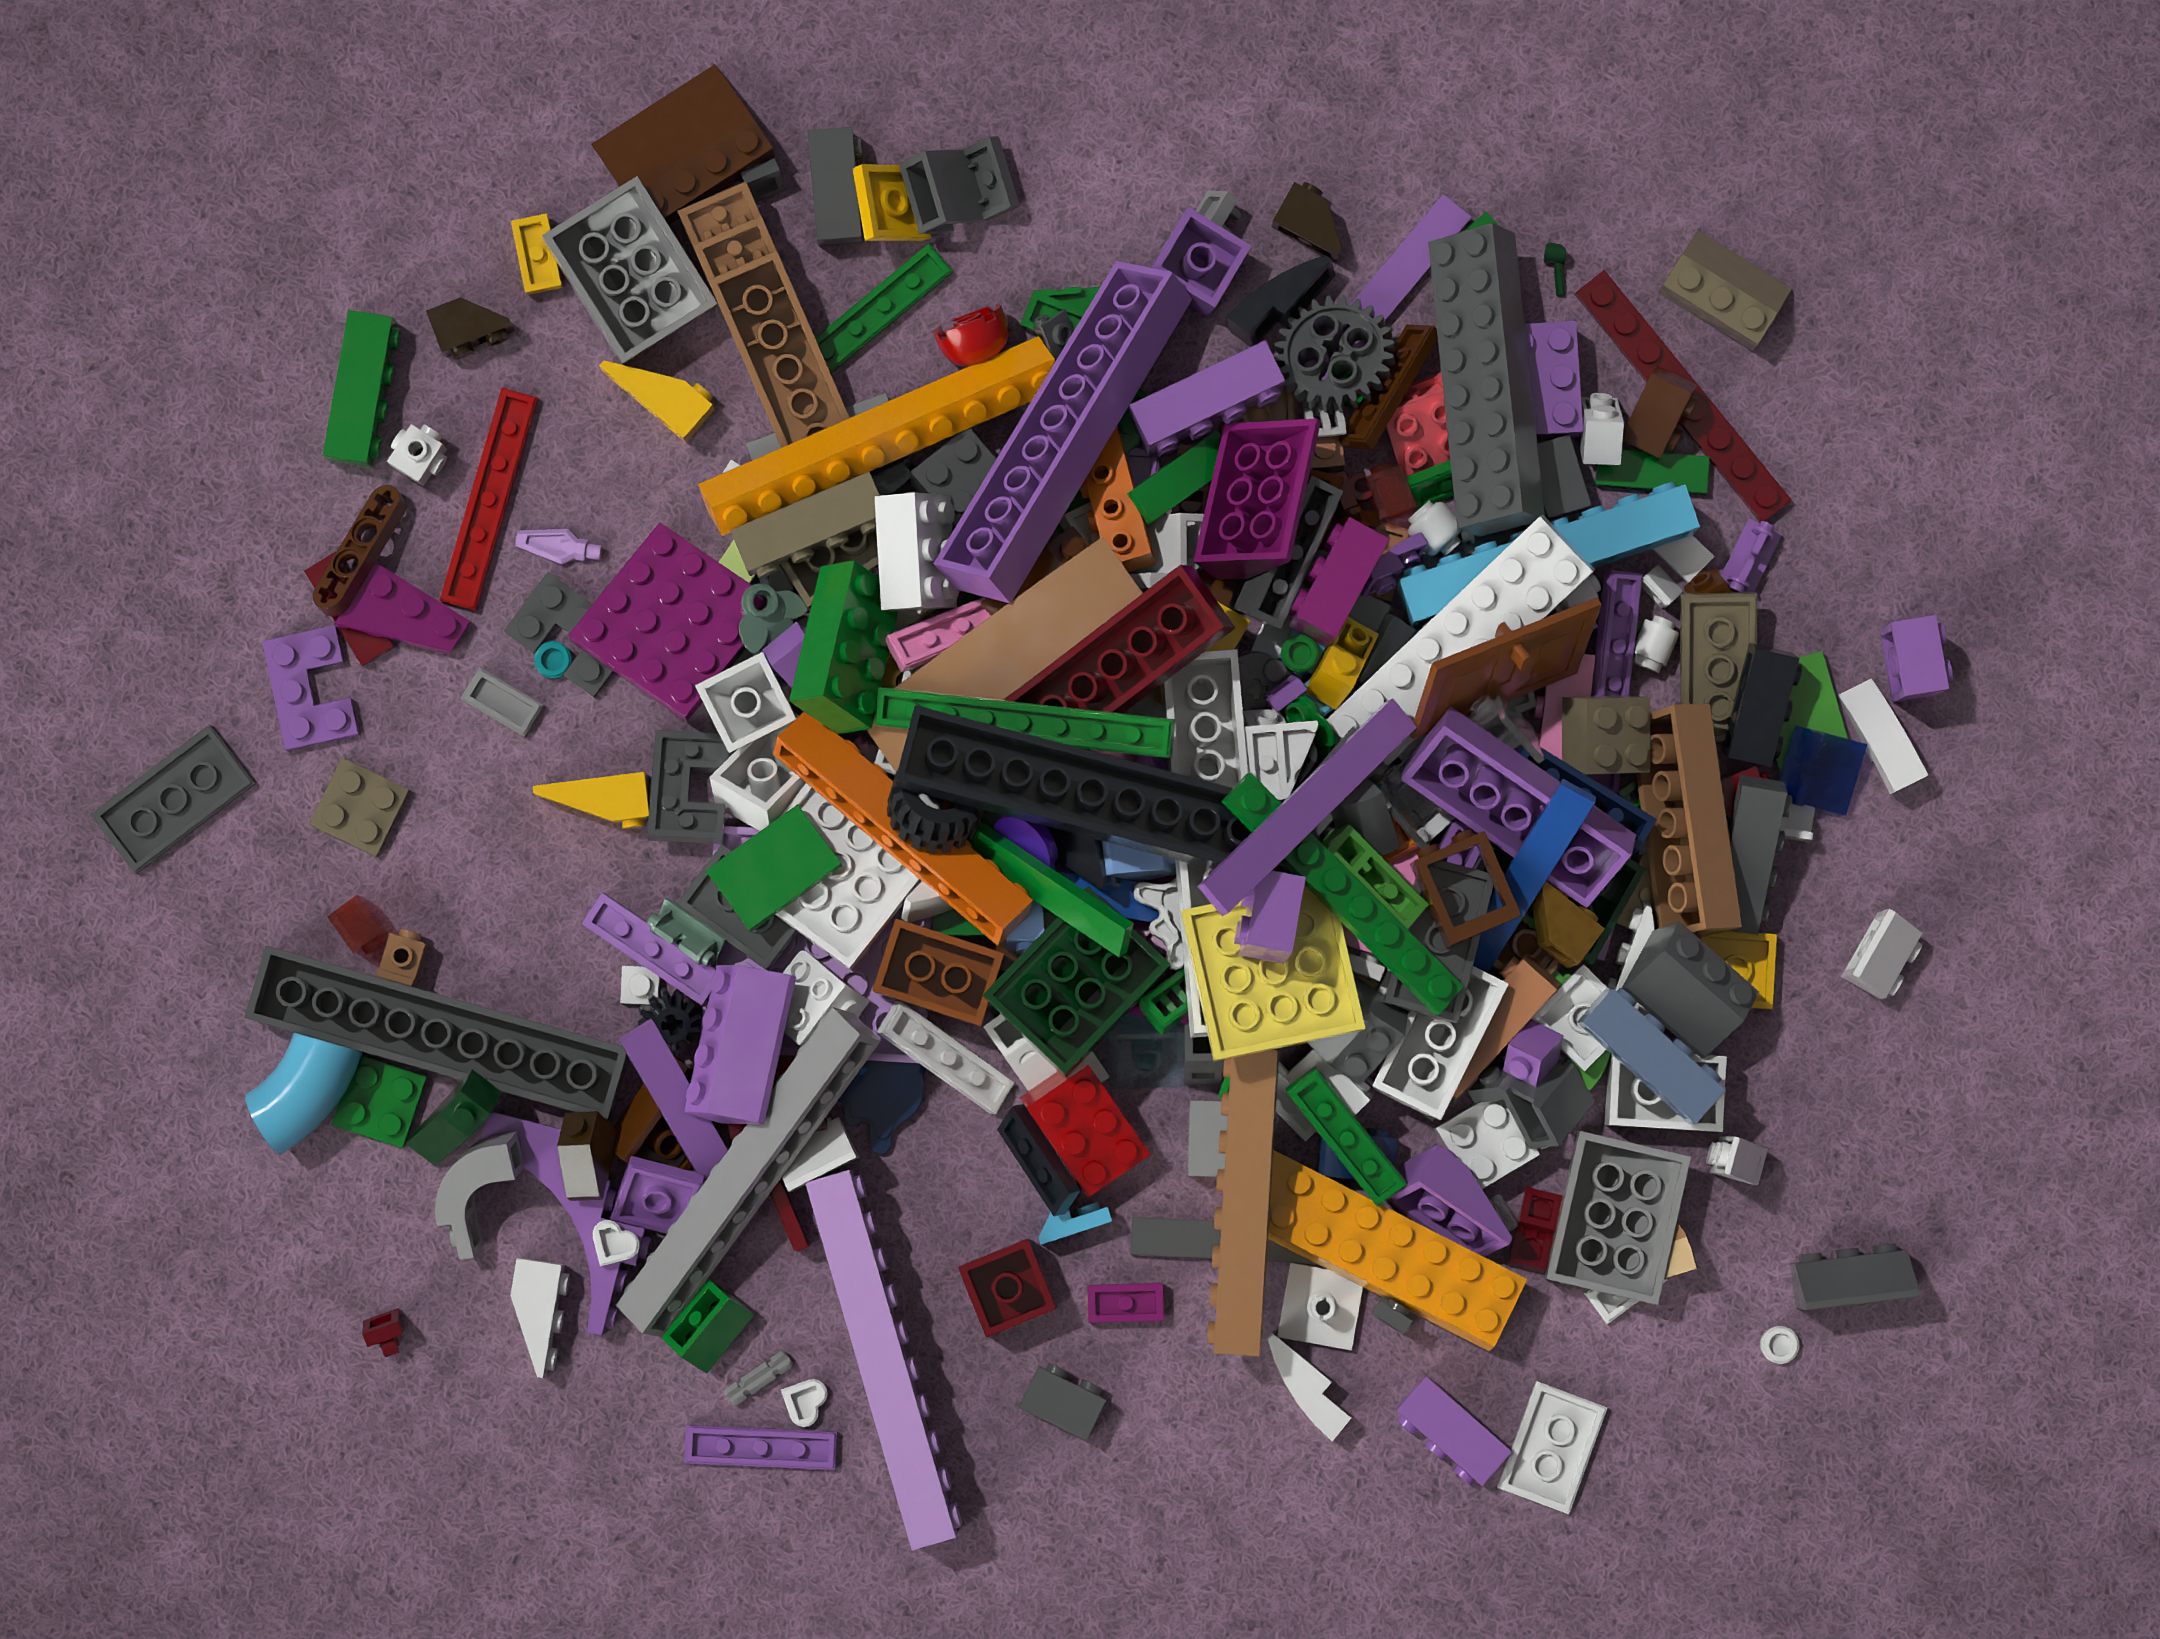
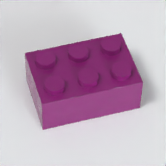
[1288,517,1389,648]

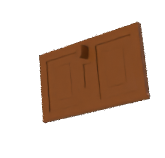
[1410,597,1602,739]

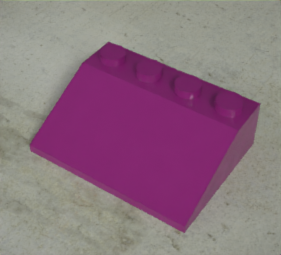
[1193,418,1321,580]

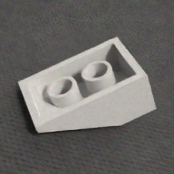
[710,712,806,831]

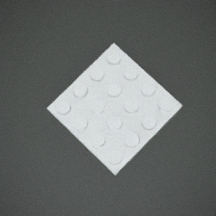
[776,783,921,971]

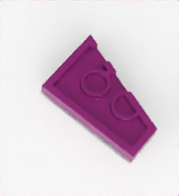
[334,562,470,655]

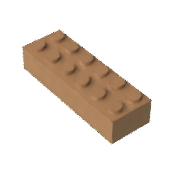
[1636,704,1742,938]

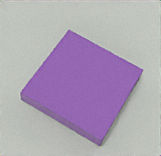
[610,1156,704,1234]

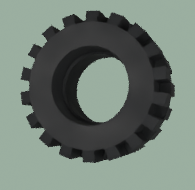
[887,769,984,854]

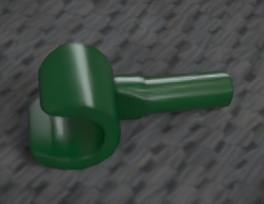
[1543,243,1566,295]

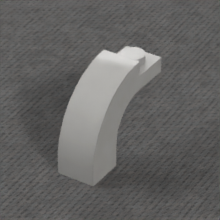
[435,1131,525,1260]

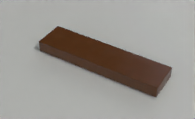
[1338,324,1438,450]

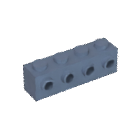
[1576,988,1726,1124]

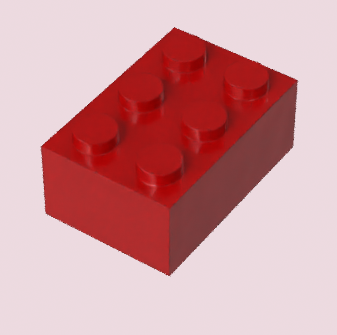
[1020,1059,1150,1198]

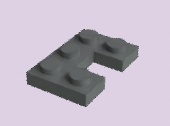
[504,572,614,698]
[647,730,730,844]

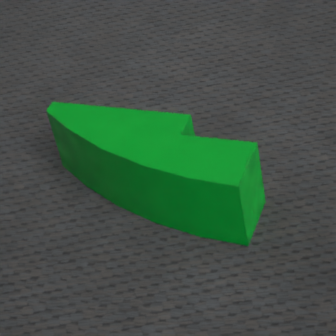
[1127,430,1222,524]

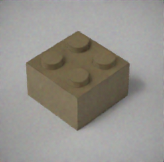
[1562,695,1650,775]

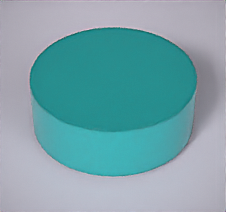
[534,641,572,679]

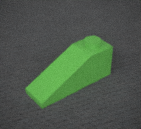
[1321,824,1429,930]

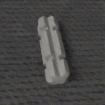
[724,1350,793,1406]

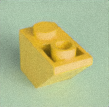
[1305,617,1379,710]

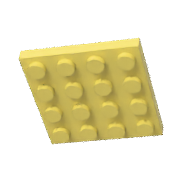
[1181,885,1365,1062]

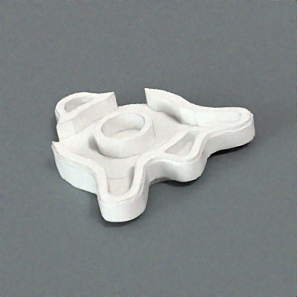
[1134,878,1184,970]

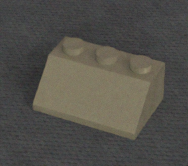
[1658,230,1792,351]

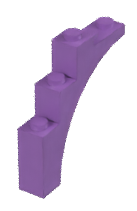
[481,1111,652,1336]

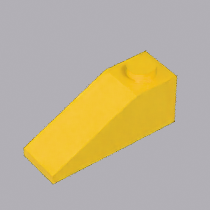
[599,360,715,443]
[532,772,650,829]

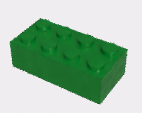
[789,560,898,734]

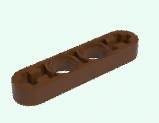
[313,485,407,617]

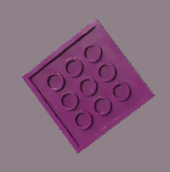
[568,522,765,722]

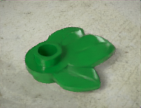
[1285,695,1336,765]

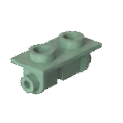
[647,897,727,967]

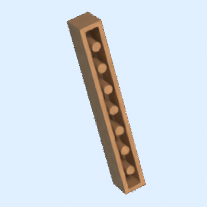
[1207,1049,1279,1357]

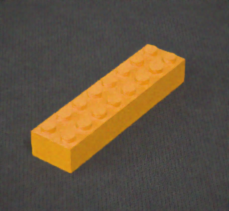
[1268,1150,1527,1351]

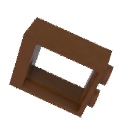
[1410,828,1521,948]

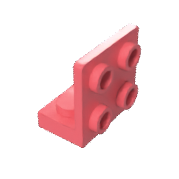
[1386,372,1450,477]

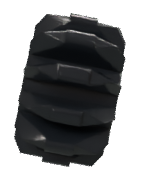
[638,987,702,1052]

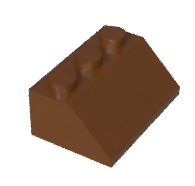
[613,1055,722,1171]

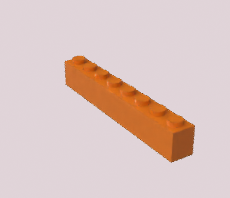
[773,712,1033,946]

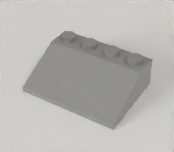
[542,176,718,365]
[1544,1131,1691,1305]

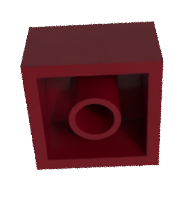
[958,1238,1057,1338]

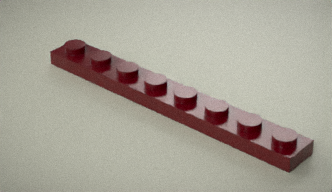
[1574,270,1792,522]

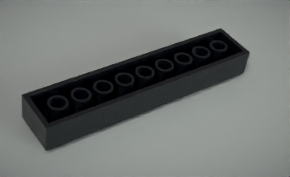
[894,705,1284,870]

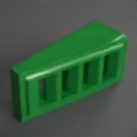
[1139,967,1188,1035]

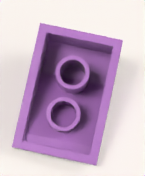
[1386,1145,1512,1257]

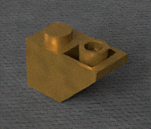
[1532,881,1605,968]

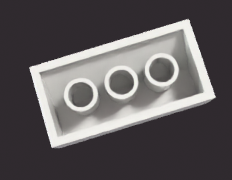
[1372,966,1509,1120]

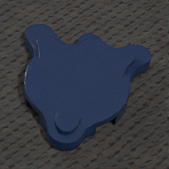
[837,1060,927,1154]

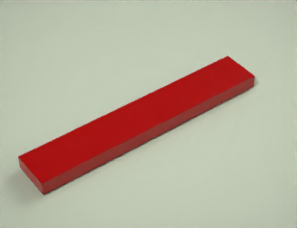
[439,387,538,611]

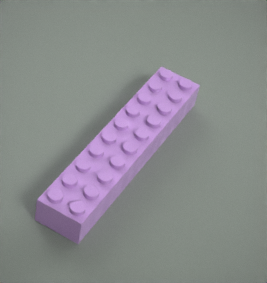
[805,1170,962,1551]

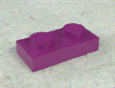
[1087,1283,1164,1323]

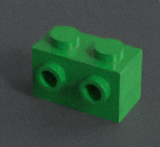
[661,1279,754,1374]

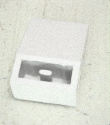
[983,1014,1110,1091]

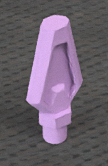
[515,529,603,565]

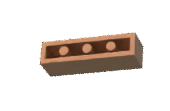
[1453,953,1561,1099]

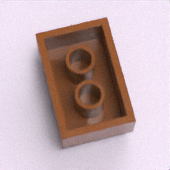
[872,919,1005,1027]

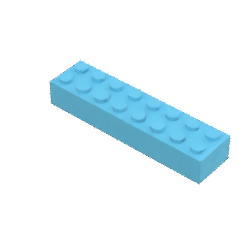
[1396,482,1700,628]

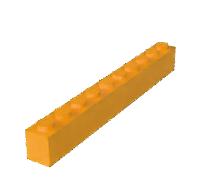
[698,336,1055,536]

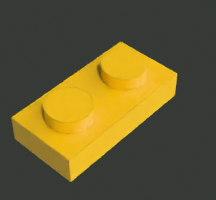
[511,213,563,295]

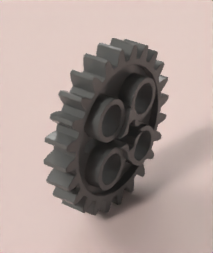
[1274,295,1396,413]

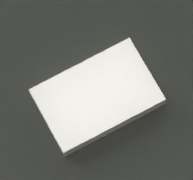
[1497,1381,1607,1514]

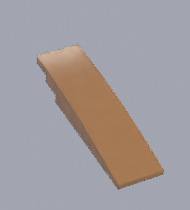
[677,182,850,448]
[867,537,1143,772]

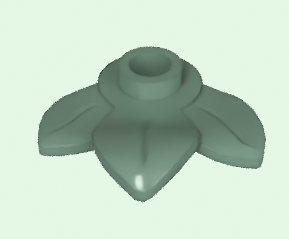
[739,584,807,654]

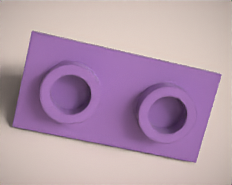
[1721,518,1782,593]

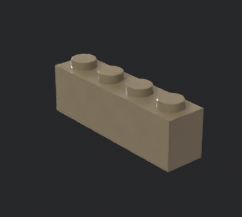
[730,472,880,578]

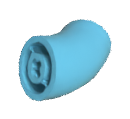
[245,1032,363,1155]

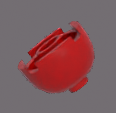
[932,304,1010,367]

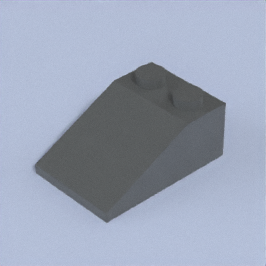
[1307,975,1408,1085]

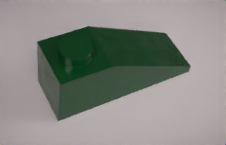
[405,1069,502,1166]

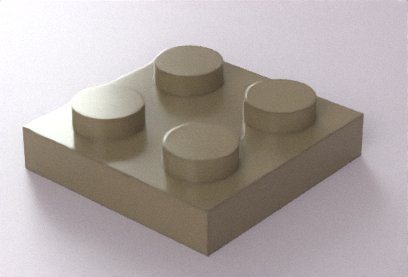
[309,758,410,857]

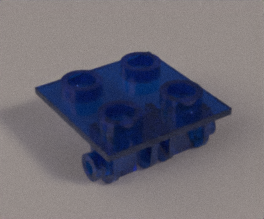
[1779,725,1867,816]

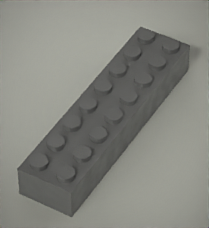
[1428,223,1545,536]

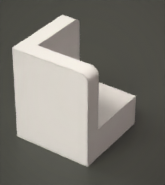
[1780,802,1815,843]

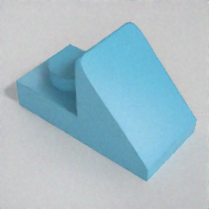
[1038,1202,1112,1245]

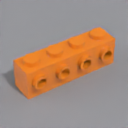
[1080,425,1156,572]

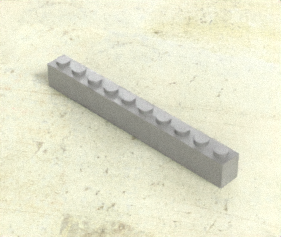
[616,1007,881,1337]

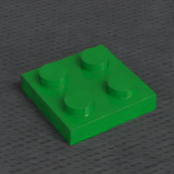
[331,1056,428,1148]

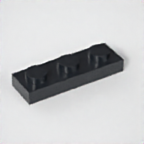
[997,1104,1081,1216]

